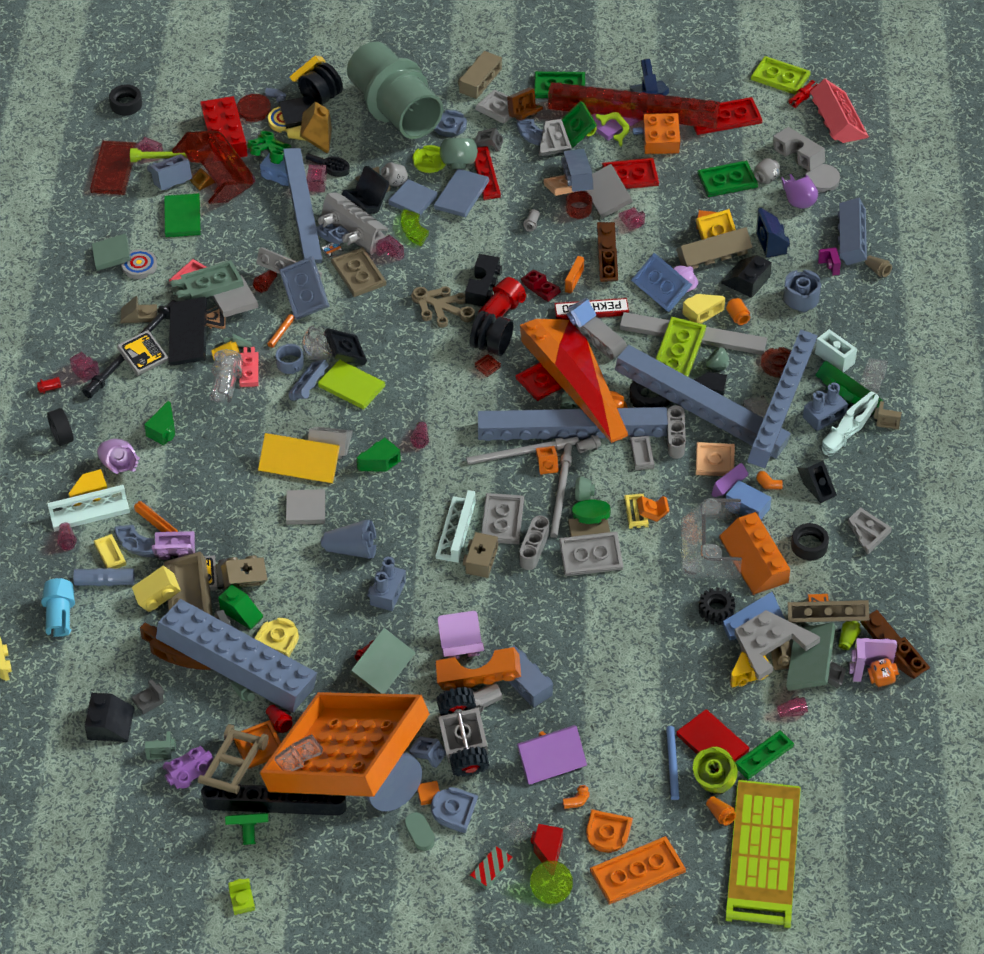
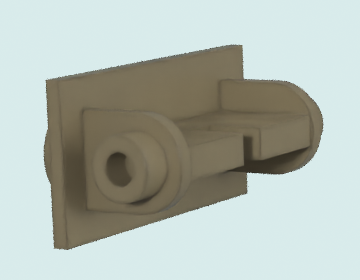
[771,641,791,670]

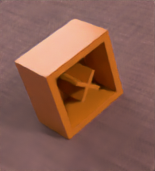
[643,113,680,154]

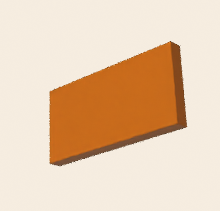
[590,836,686,905]

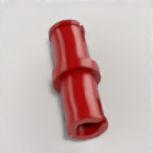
[789,80,818,108]

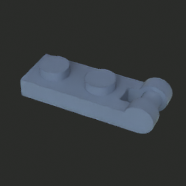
[289,359,329,401]

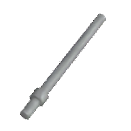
[466,437,579,465]
[550,444,572,538]

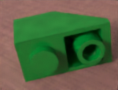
[356,438,401,472]

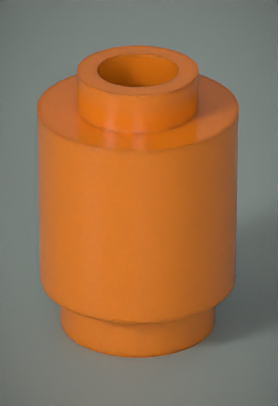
[726,298,750,325]

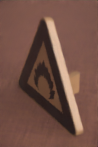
[206,306,226,329]

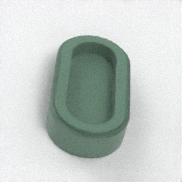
[405,812,435,851]

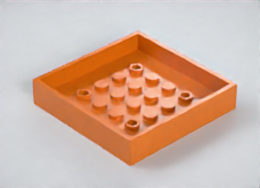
[260,692,430,797]

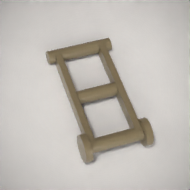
[198,724,269,794]

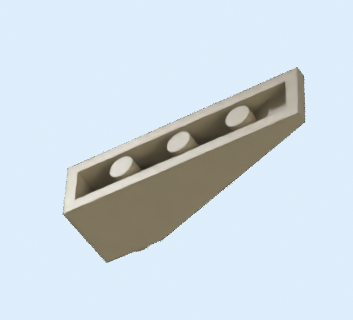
[788,600,869,623]

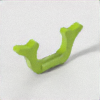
[596,112,629,146]

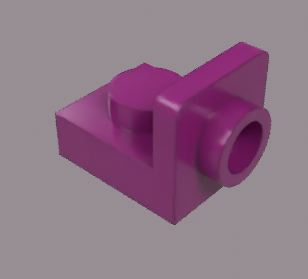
[818,248,841,276]

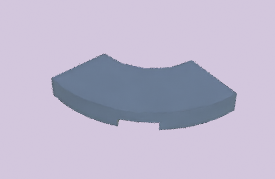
[517,119,543,146]
[114,525,155,557]

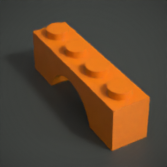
[436,647,521,691]

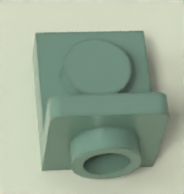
[145,731,176,760]

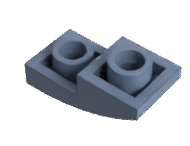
[316,224,350,244]

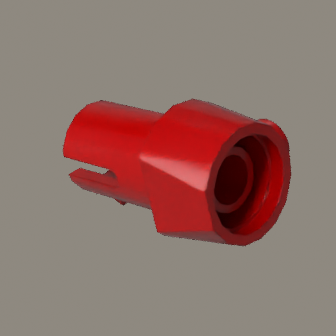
[478,277,526,319]

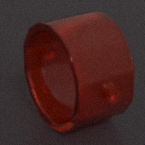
[566,191,593,219]

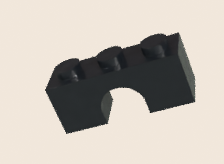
[465,254,502,307]

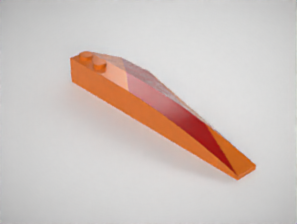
[520,319,628,443]

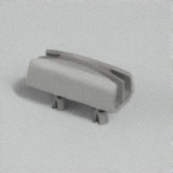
[318,193,388,255]

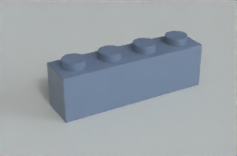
[561,149,593,192]
[837,198,867,265]

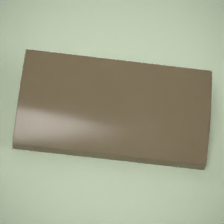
[164,551,213,616]

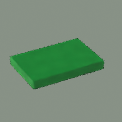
[534,71,585,99]
[697,161,758,197]
[164,193,201,237]

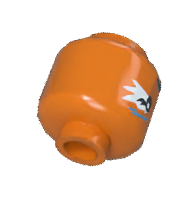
[867,658,899,687]

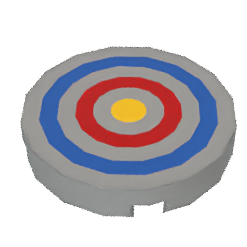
[121,249,157,279]

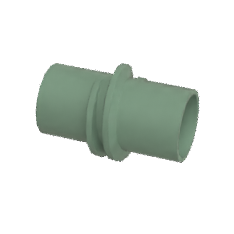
[347,41,443,139]

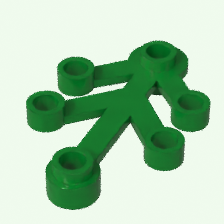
[247,131,291,164]

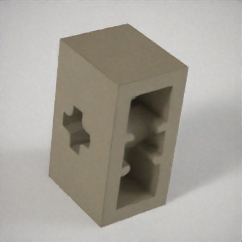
[463,532,498,578]
[221,555,267,589]

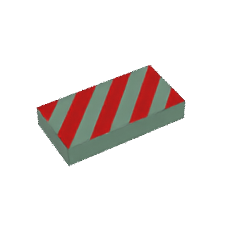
[470,846,513,890]

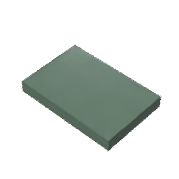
[349,628,416,694]

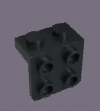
[342,166,389,214]

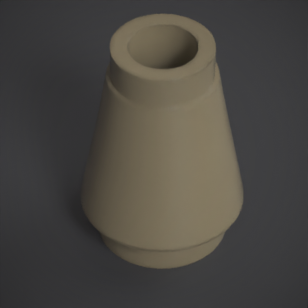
[865,255,892,277]

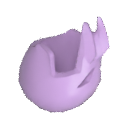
[97,439,140,474]

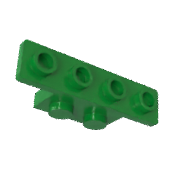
[816,361,883,415]

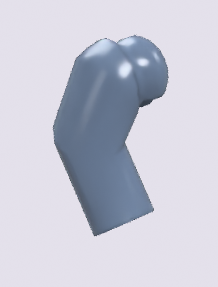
[265,88,287,103]

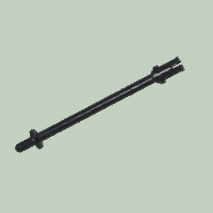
[82,300,176,398]

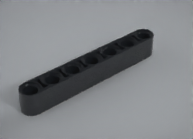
[201,785,347,816]

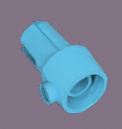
[41,578,75,637]

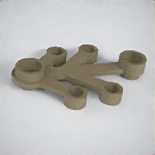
[411,286,475,328]

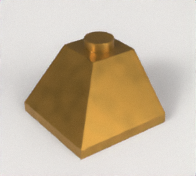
[300,102,332,153]

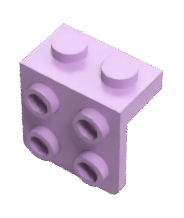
[152,531,195,560]
[437,611,484,659]
[849,638,897,682]

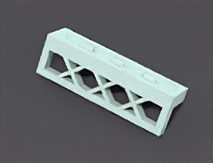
[47,485,130,532]
[436,490,476,563]

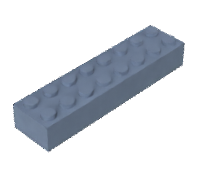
[156,599,317,713]

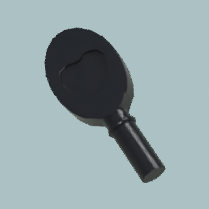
[306,153,350,177]

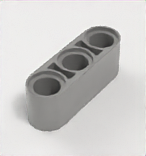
[578,316,627,360]
[667,405,686,459]
[520,515,549,570]

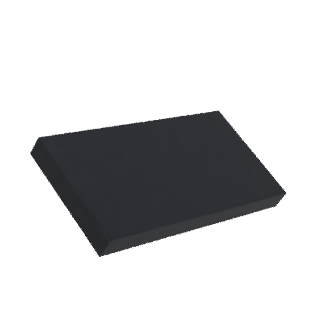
[168,297,207,366]

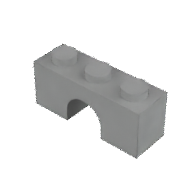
[773,127,825,171]

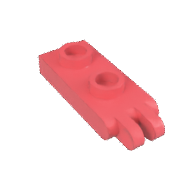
[239,347,259,387]

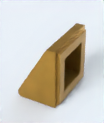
[189,168,216,191]

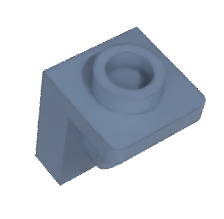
[409,736,446,768]

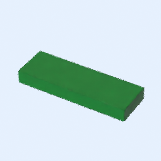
[735,730,794,780]

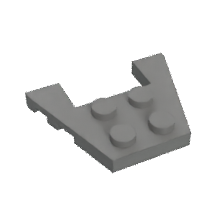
[735,610,820,680]

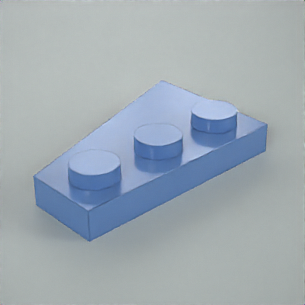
[723,592,785,640]

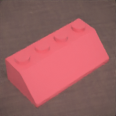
[810,79,869,143]

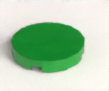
[572,499,611,524]

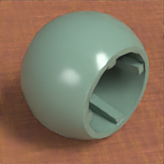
[440,138,478,169]

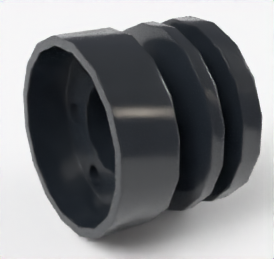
[298,62,343,105]
[469,311,514,356]

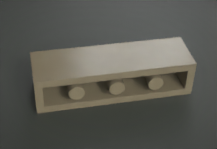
[676,227,753,270]

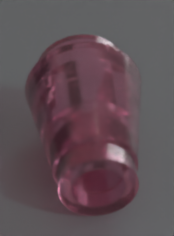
[410,422,429,449]
[57,522,77,551]
[777,696,808,718]

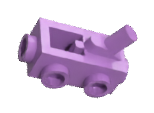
[163,746,214,789]

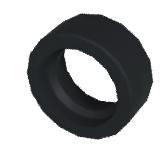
[109,84,142,116]
[47,408,74,446]
[791,523,829,561]

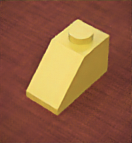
[682,294,725,324]

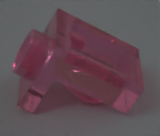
[135,137,163,160]
[619,207,645,231]
[376,235,404,261]

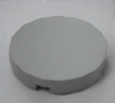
[805,164,840,192]

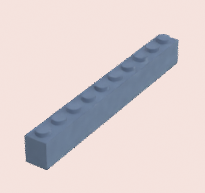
[747,329,818,469]
[615,345,791,459]
[478,407,668,441]

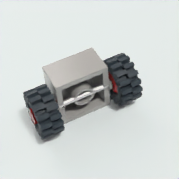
[436,687,490,777]

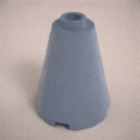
[321,520,376,559]

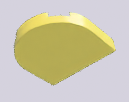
[254,618,299,657]

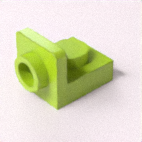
[228,878,255,915]

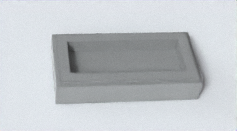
[630,436,654,470]

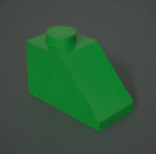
[144,401,175,446]
[218,585,263,630]

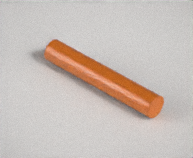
[267,314,295,348]

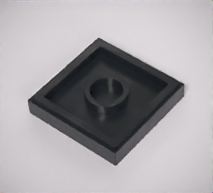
[279,96,314,129]
[324,328,367,365]

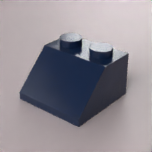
[756,208,790,258]

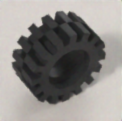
[699,587,735,625]

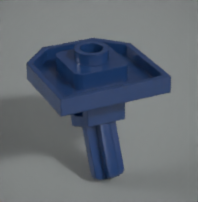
[630,59,669,100]

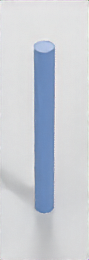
[666,726,679,800]

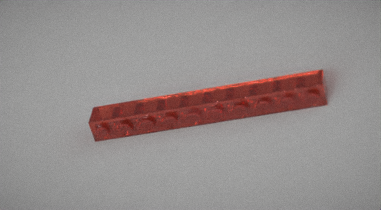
[548,82,720,129]

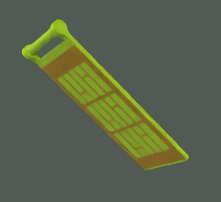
[725,780,801,928]

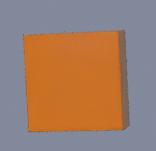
[417,781,440,806]

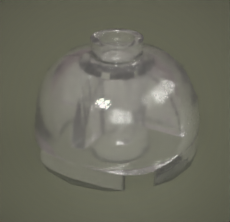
[301,325,333,361]

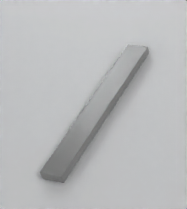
[620,312,767,355]

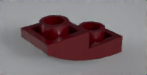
[521,269,561,302]

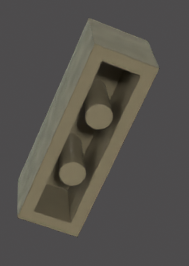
[458,51,502,99]

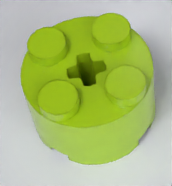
[693,747,738,794]

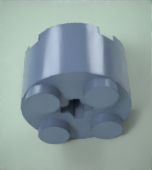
[783,270,821,313]

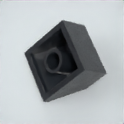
[721,255,772,298]
[84,692,135,742]

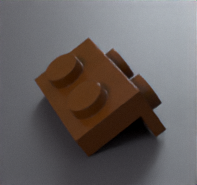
[507,87,543,120]

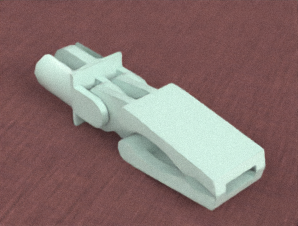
[821,391,879,456]

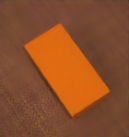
[565,256,584,293]

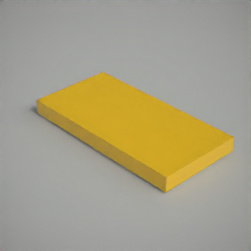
[258,433,340,484]

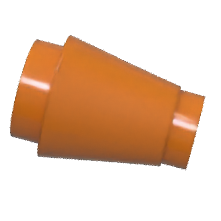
[706,796,736,826]

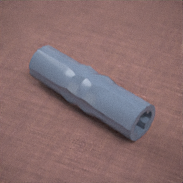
[73,568,135,586]

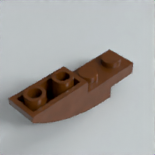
[597,222,618,282]
[860,610,930,679]
[140,622,211,670]

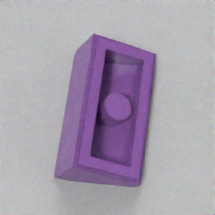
[712,463,749,497]

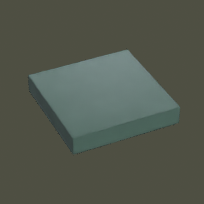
[92,233,131,271]

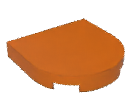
[586,809,633,853]

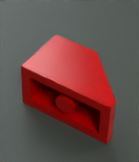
[531,824,563,875]

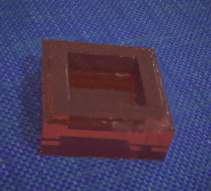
[475,354,501,377]

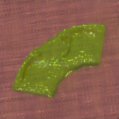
[401,209,429,246]

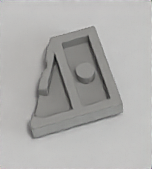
[539,119,572,156]
[848,507,892,554]

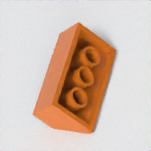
[719,512,790,595]

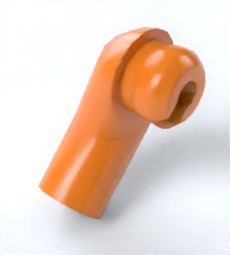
[756,471,783,489]
[563,785,590,809]

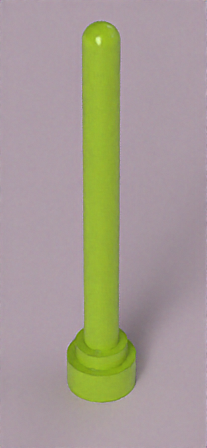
[130,148,214,162]

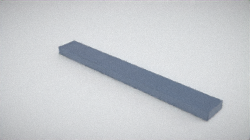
[283,148,322,263]

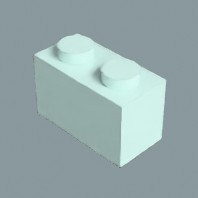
[815,329,857,372]

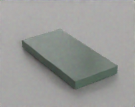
[786,622,835,691]

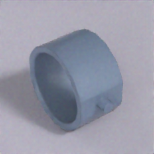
[275,344,304,374]

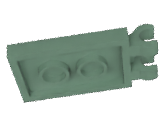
[170,260,244,301]

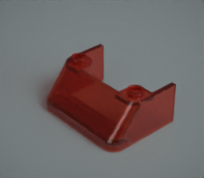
[172,130,256,204]

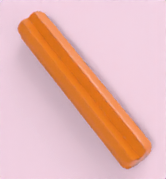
[134,501,178,532]

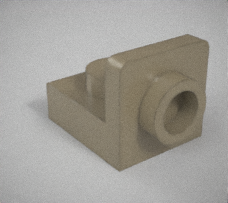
[874,401,902,430]

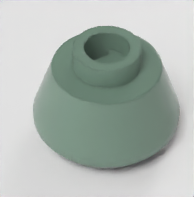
[706,347,729,371]
[575,476,595,502]

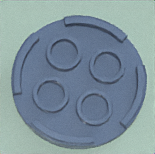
[366,752,422,811]

